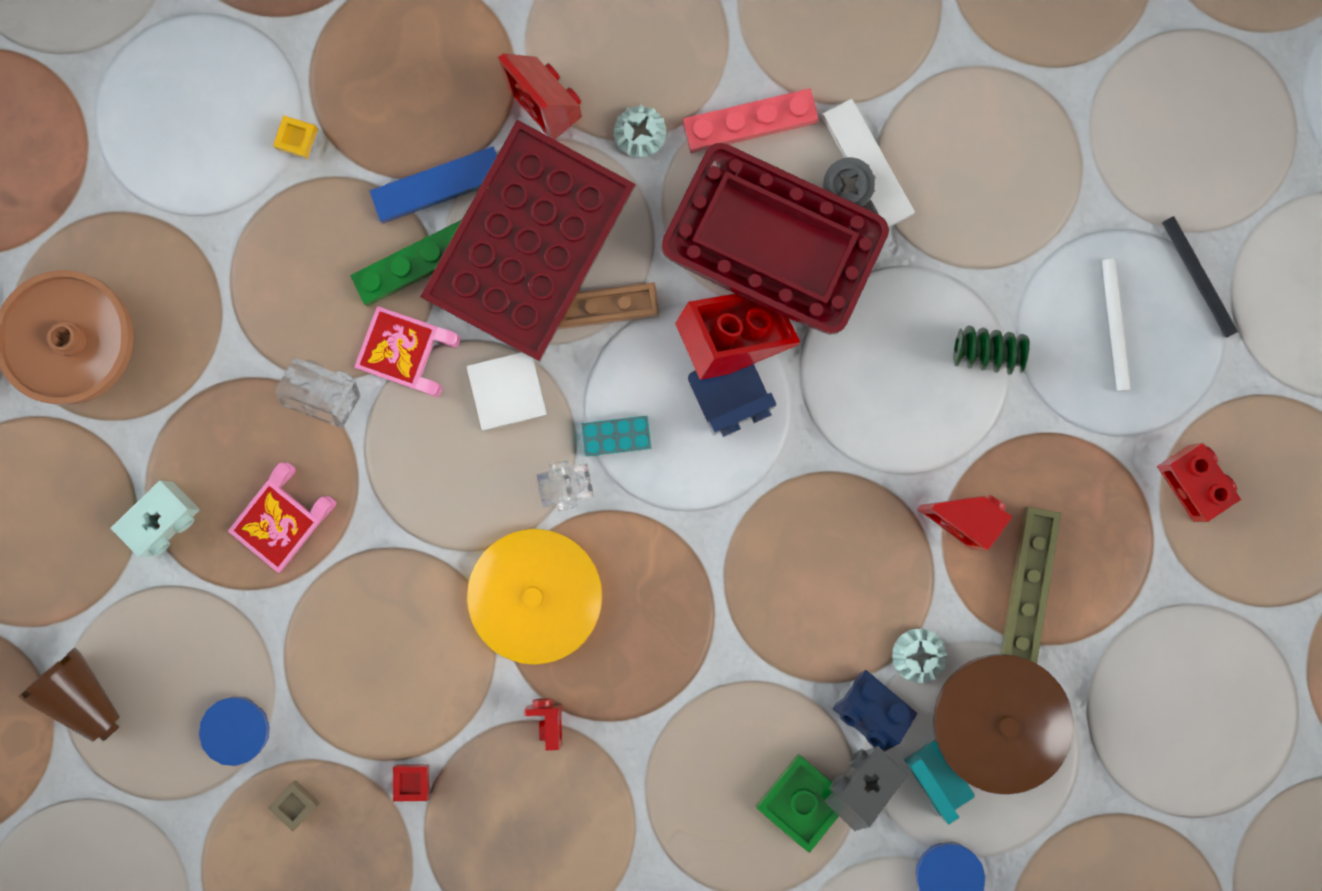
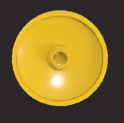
[467,529,602,664]

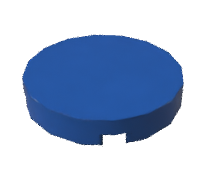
[199,696,270,766]
[916,842,985,891]

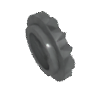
[823,157,876,207]

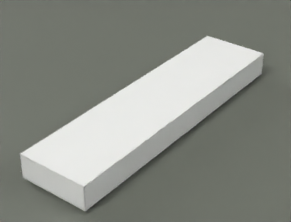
[822,98,915,228]

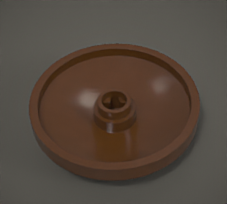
[933,654,1074,795]

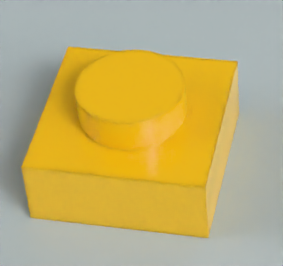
[273,115,318,160]

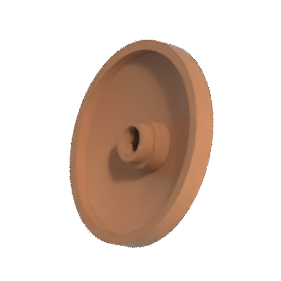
[0,270,134,405]

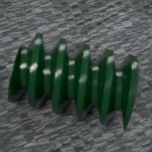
[953,325,1030,375]

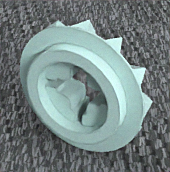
[614,104,666,158]
[892,629,948,684]

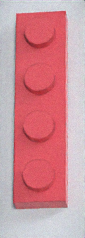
[683,88,819,154]

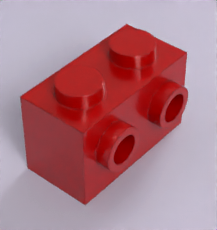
[1156,443,1242,522]

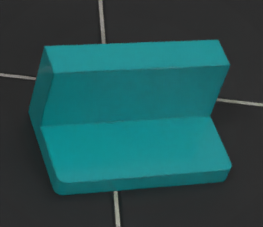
[904,739,975,825]

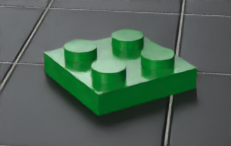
[756,753,839,853]

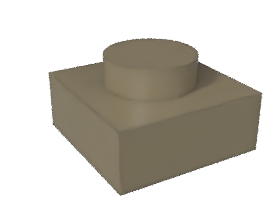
[268,780,320,831]

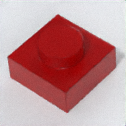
[393,764,429,802]

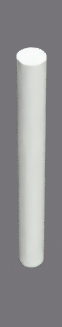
[1102,259,1131,392]

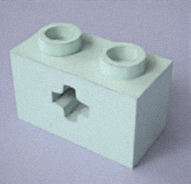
[111,480,200,557]

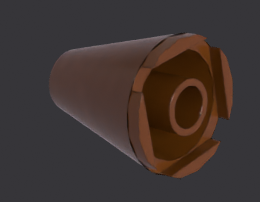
[19,647,120,742]

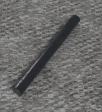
[1162,216,1239,338]

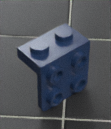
[688,364,777,437]

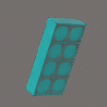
[581,415,651,457]

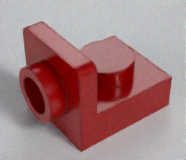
[524,698,563,751]

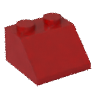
[917,495,1012,551]

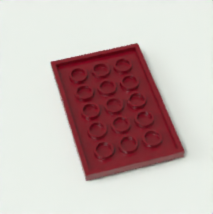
[420,120,636,362]

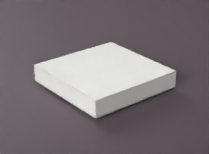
[466,352,548,431]

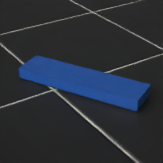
[370,146,497,224]

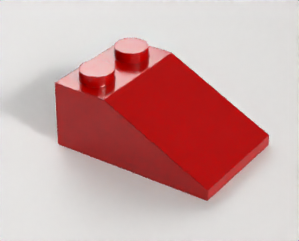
[498,53,582,140]
[675,294,800,380]

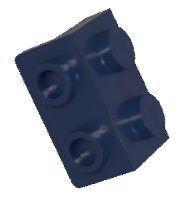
[833,669,918,752]

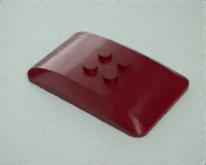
[661,143,889,335]

